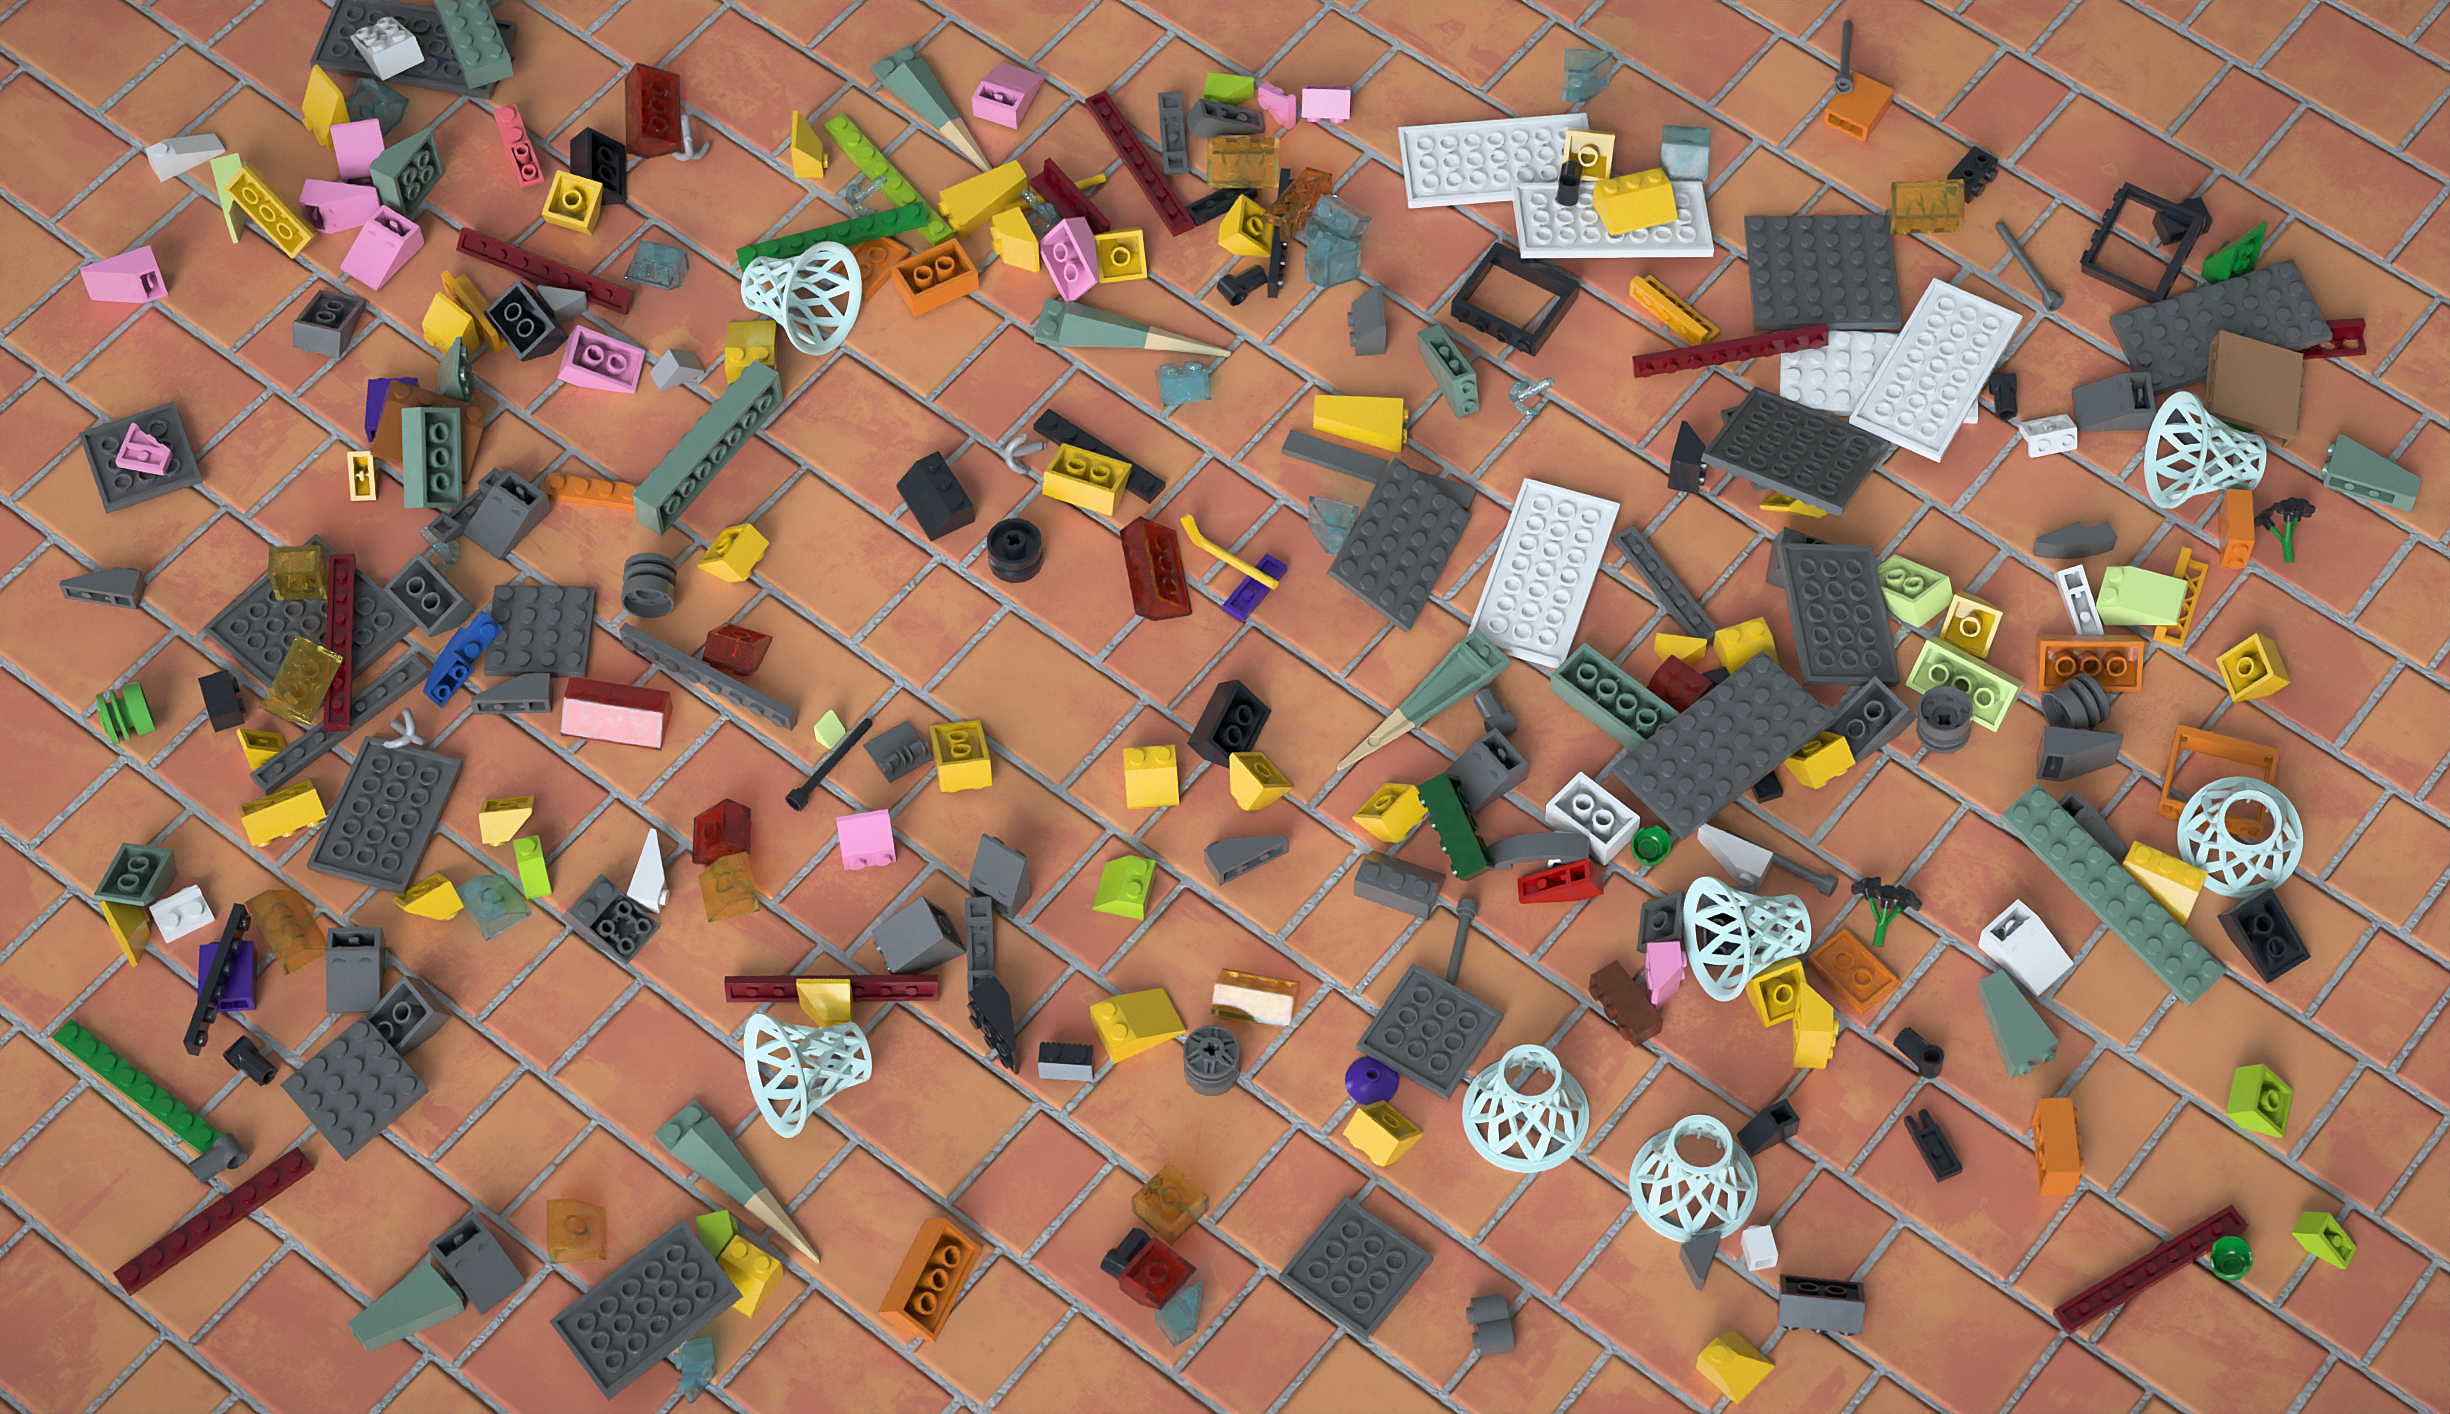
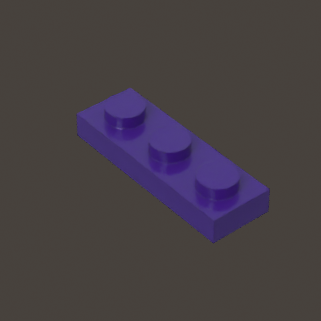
[1223,553,1287,622]

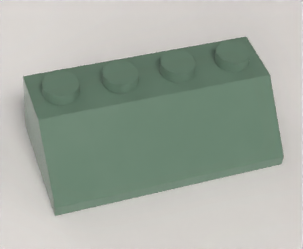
[402,407,462,508]

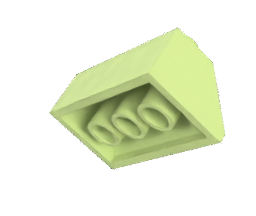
[1905,636,2025,732]

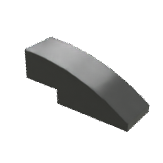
[2032,521,2117,559]

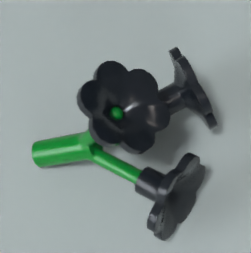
[2254,497,2316,563]
[1851,877,1922,947]

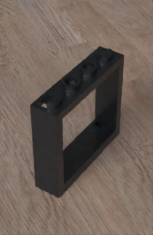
[2079,182,2206,304]
[1451,242,1580,357]

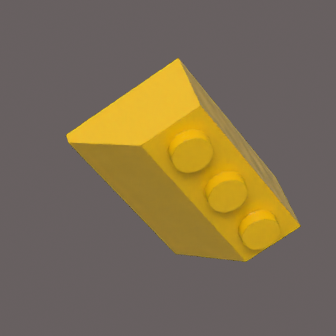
[1592,167,1678,236]
[1042,443,1132,516]
[236,779,326,847]
[2122,841,2209,928]
[1792,982,1838,1069]

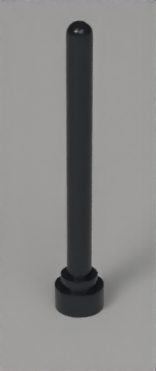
[785,718,873,811]

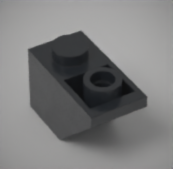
[1737,1098,1800,1157]

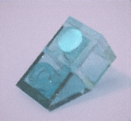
[1155,1281,1203,1347]
[674,1336,718,1404]

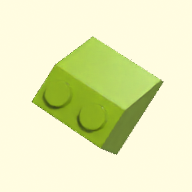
[1093,855,1156,920]
[2226,1063,2294,1138]

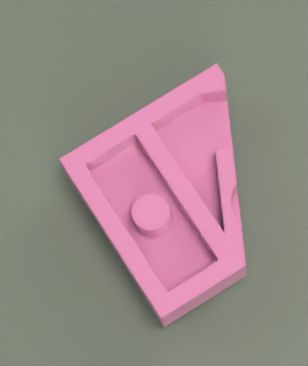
[1258,82,1296,130]
[115,423,173,475]

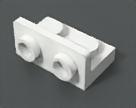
[2019,414,2077,458]
[149,885,215,943]

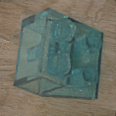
[1300,194,1372,261]
[1305,230,1361,288]
[624,240,690,291]
[1154,360,1211,407]

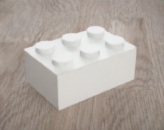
[1545,771,1640,866]

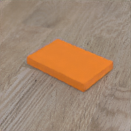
[832,236,911,302]
[1806,927,1900,1015]

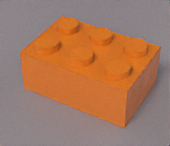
[891,238,979,317]
[2031,1097,2084,1196]

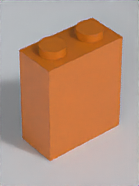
[1823,70,1894,142]
[2218,489,2255,569]

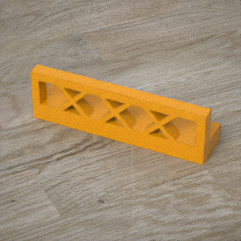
[441,270,509,354]
[1629,274,1721,346]
[2153,546,2209,649]

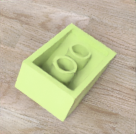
[210,153,248,244]
[1877,554,1953,628]
[2096,566,2188,625]

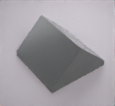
[1637,891,1685,953]

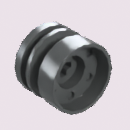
[621,553,677,618]
[2041,672,2110,729]
[1916,685,1973,754]
[1183,1025,1240,1096]

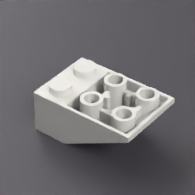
[350,17,425,80]
[1978,899,2074,997]

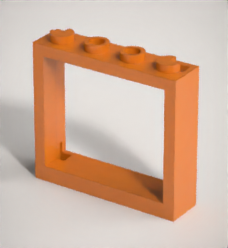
[2156,724,2280,840]

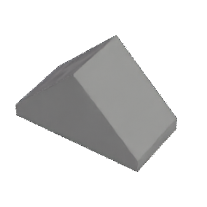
[537,285,588,324]
[649,349,705,393]

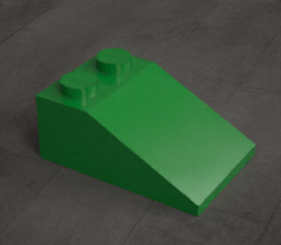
[2201,221,2268,285]

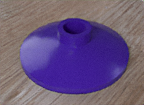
[1345,1056,1399,1105]

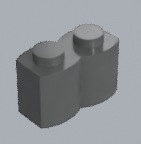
[1466,1293,1515,1357]

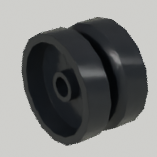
[987,518,1043,583]

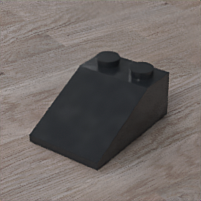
[2217,888,2311,983]

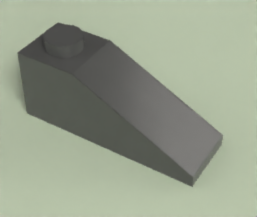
[1187,98,1265,139]
[59,568,146,610]
[471,672,553,714]
[1204,836,1288,886]

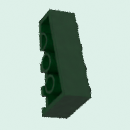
[1418,772,1495,882]

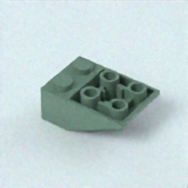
[437,336,476,405]

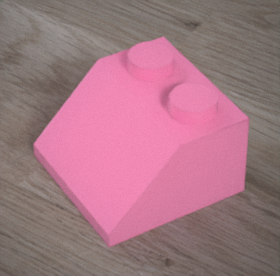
[1302,84,1351,123]
[836,809,896,870]
[1644,941,1687,1012]

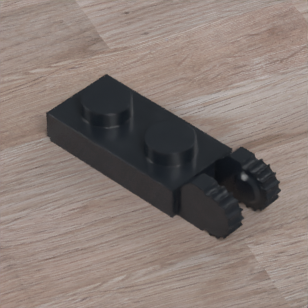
[1903,1109,1963,1183]

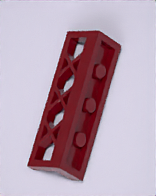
[1030,158,1111,235]
[2295,318,2367,360]

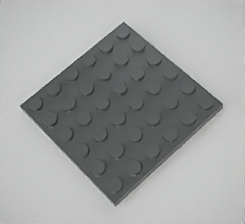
[1744,215,1902,330]
[1701,386,1891,516]
[203,534,417,720]

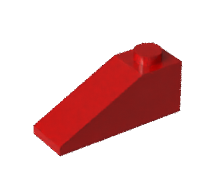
[1517,858,1604,904]

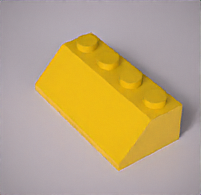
[224,163,319,259]

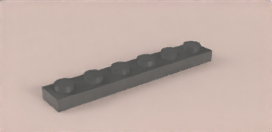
[1612,525,1718,645]

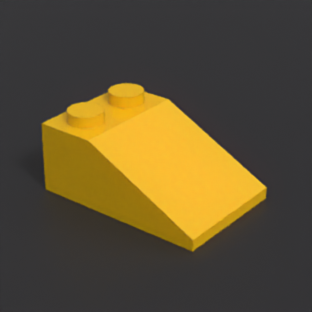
[302,65,350,152]
[725,320,777,385]
[929,719,992,792]
[1090,988,1186,1064]

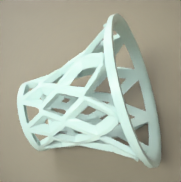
[741,241,862,356]
[2144,391,2266,509]
[2177,777,2303,898]
[1683,876,1811,1001]
[744,1013,872,1138]
[1462,1044,1589,1173]
[1629,1115,1758,1243]

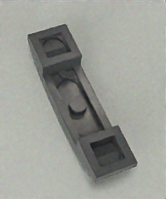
[1158,91,1188,175]
[426,468,505,543]
[1487,832,1589,871]
[965,897,995,992]

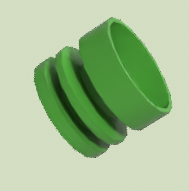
[96,680,156,745]

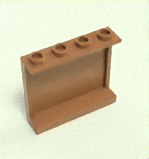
[2204,330,2305,448]

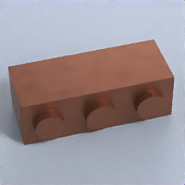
[1589,960,1663,1047]

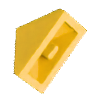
[347,450,379,501]
[1654,633,1707,675]
[236,728,286,770]

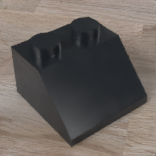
[1668,420,1708,495]

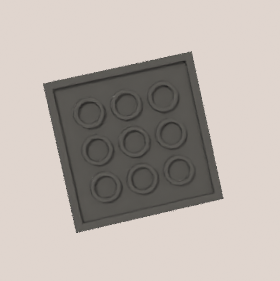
[79,402,203,514]
[483,585,596,678]
[1356,963,1504,1101]
[280,1015,430,1161]
[1279,1196,1433,1342]

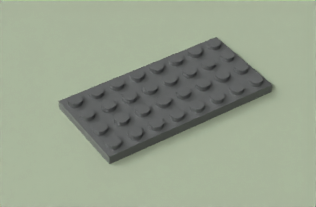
[310,0,518,100]
[2109,259,2332,396]
[1611,651,1835,840]

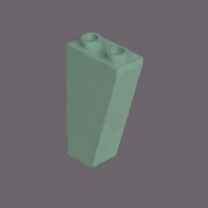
[1417,324,1480,419]
[2321,434,2421,512]
[1977,969,2059,1079]
[347,1261,465,1353]

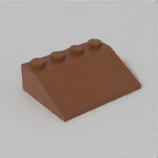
[370,379,487,484]

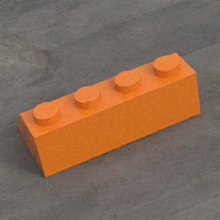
[2035,634,2144,692]
[877,1218,982,1342]

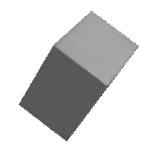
[1679,1231,1722,1291]

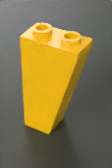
[938,160,1028,240]
[1313,395,1408,453]

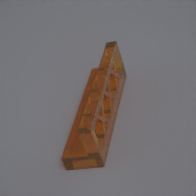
[1262,167,1332,243]

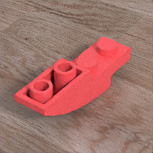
[493,103,545,188]

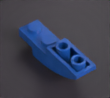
[423,610,502,708]

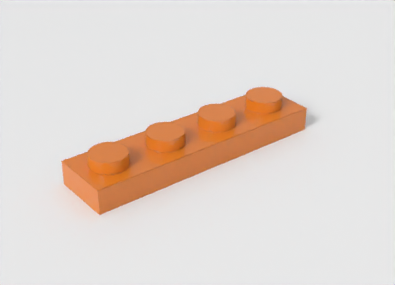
[543,473,638,511]

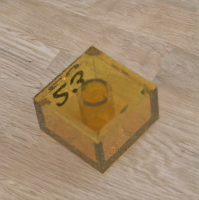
[267,544,329,600]
[1131,1161,1209,1246]

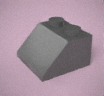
[1347,286,1386,356]

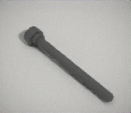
[1834,20,1853,94]
[1995,222,2064,312]
[1724,830,1839,897]
[1445,898,1479,986]

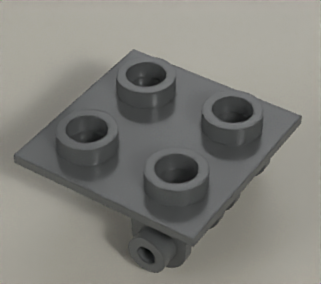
[863,721,934,783]

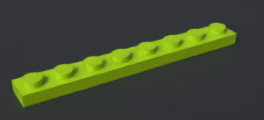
[823,113,954,247]

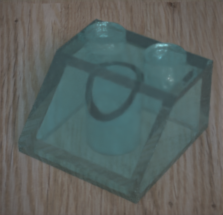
[1561,49,1613,102]
[346,78,409,138]
[1660,125,1711,184]
[1308,495,1358,557]
[455,875,532,942]

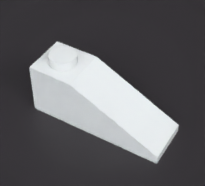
[145,133,226,182]
[2054,565,2105,635]
[1697,824,1773,890]
[627,828,670,914]

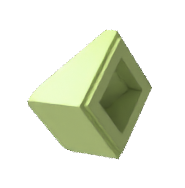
[814,710,846,749]

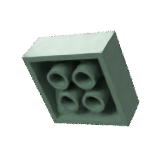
[369,126,445,219]

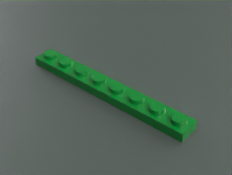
[736,202,929,273]
[52,1019,223,1155]

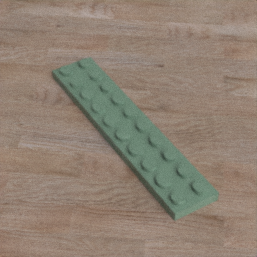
[1999,783,2227,1007]

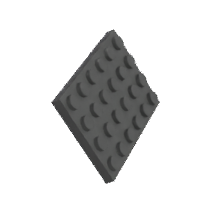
[1327,457,1472,633]
[1776,543,1901,686]
[307,736,463,895]
[549,1219,743,1401]

